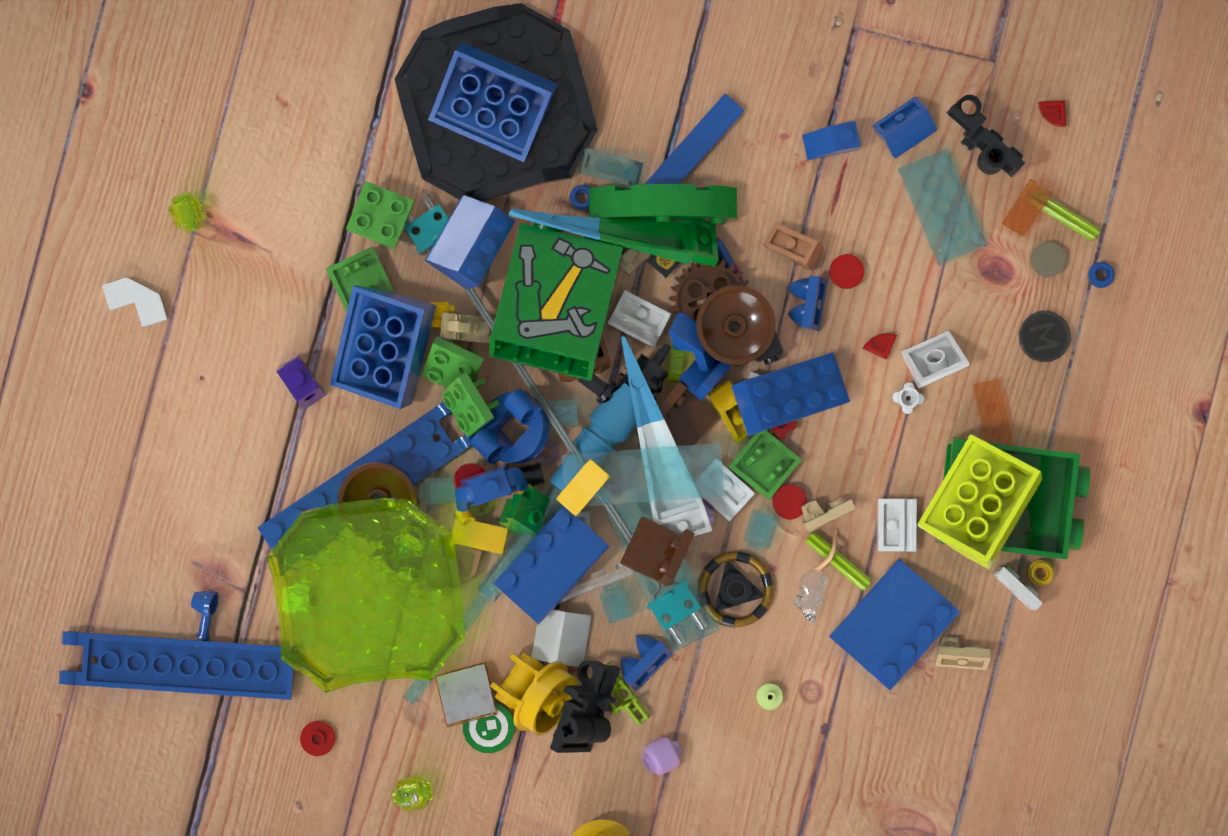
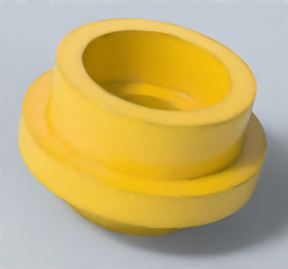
[1027,560,1054,586]

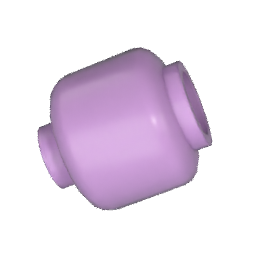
[641,737,682,776]

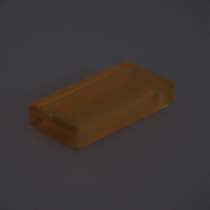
[1002,179,1053,237]

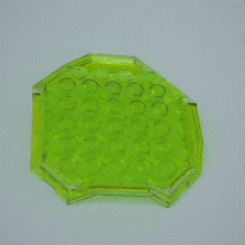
[267,498,466,693]

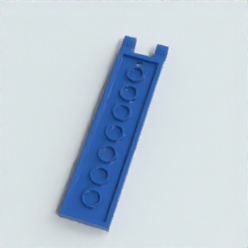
[258,402,475,571]
[58,631,296,700]

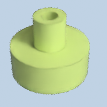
[756,683,783,710]

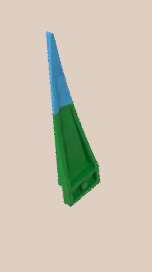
[509,209,719,267]

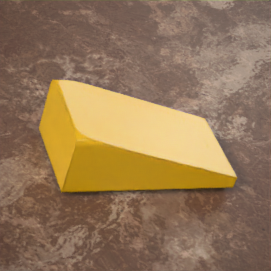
[556,459,611,516]
[450,517,509,555]

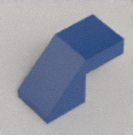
[668,313,715,371]

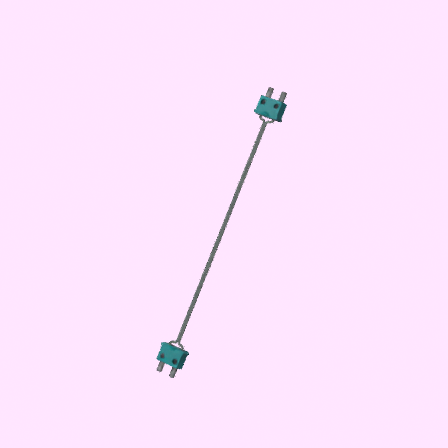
[404,194,708,644]

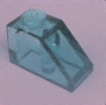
[579,148,644,187]

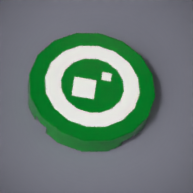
[463,701,515,753]

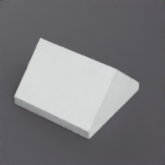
[902,331,969,389]
[532,609,592,667]

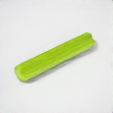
[1029,190,1100,241]
[805,532,871,590]

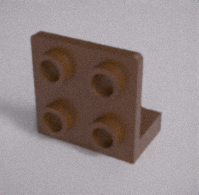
[658,382,717,456]
[620,517,695,587]

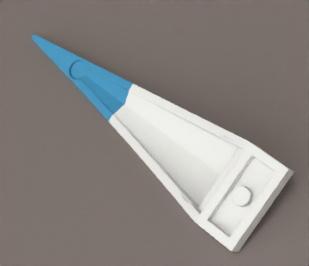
[621,335,712,536]

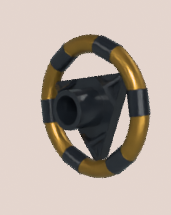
[697,551,774,628]

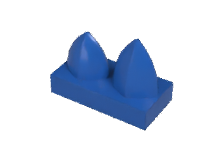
[787,275,828,332]
[621,635,673,691]

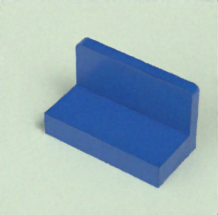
[872,97,937,158]
[678,359,732,401]

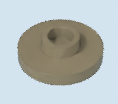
[1031,242,1066,277]

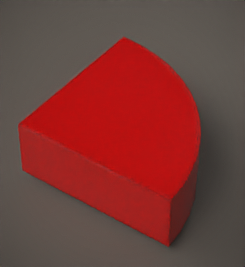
[1038,100,1066,127]
[862,333,897,360]

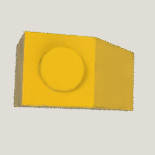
[707,380,750,444]

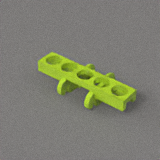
[606,662,651,725]

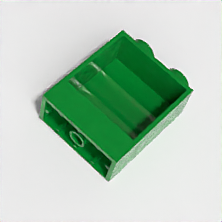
[935,438,1090,560]

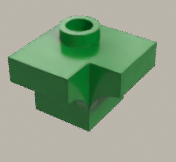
[499,487,550,535]

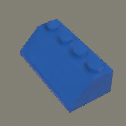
[494,506,610,624]

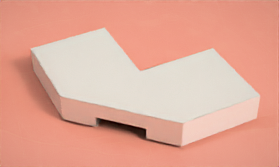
[102,277,168,327]

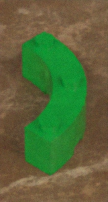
[589,184,737,225]

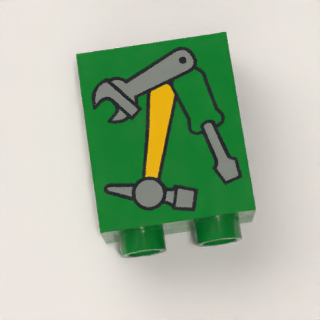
[489,222,623,381]

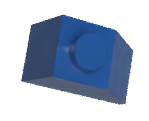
[802,121,861,161]

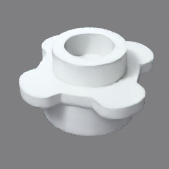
[892,383,924,414]

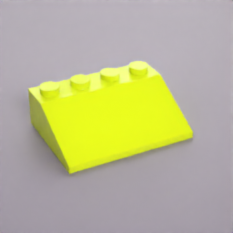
[917,434,1042,570]

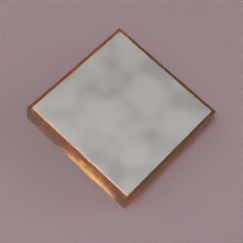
[435,663,498,727]

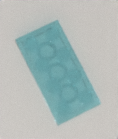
[898,149,987,265]

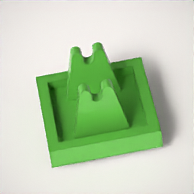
[346,181,415,250]
[326,246,396,312]
[421,336,484,388]
[441,372,500,438]
[728,431,802,500]

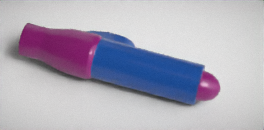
[717,237,743,281]

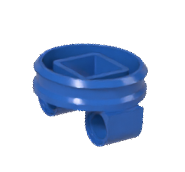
[471,389,549,464]

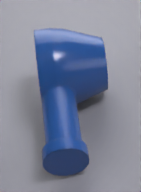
[191,590,219,640]

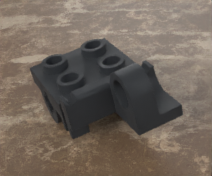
[947,95,1025,177]
[550,661,620,753]

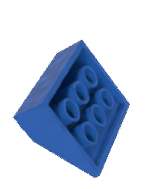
[428,42,558,162]
[330,285,436,409]
[829,559,960,690]

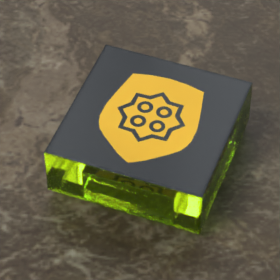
[647,255,680,279]

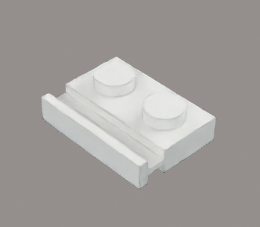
[608,290,671,348]
[694,458,755,522]
[877,499,917,552]
[992,567,1043,611]

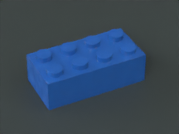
[731,352,850,436]

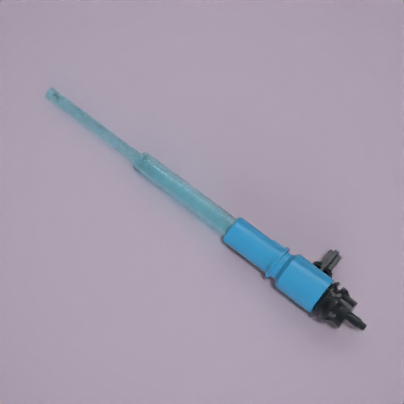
[403,344,671,705]

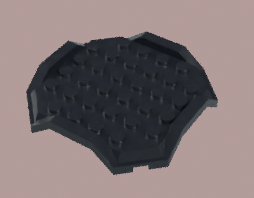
[394,3,598,202]

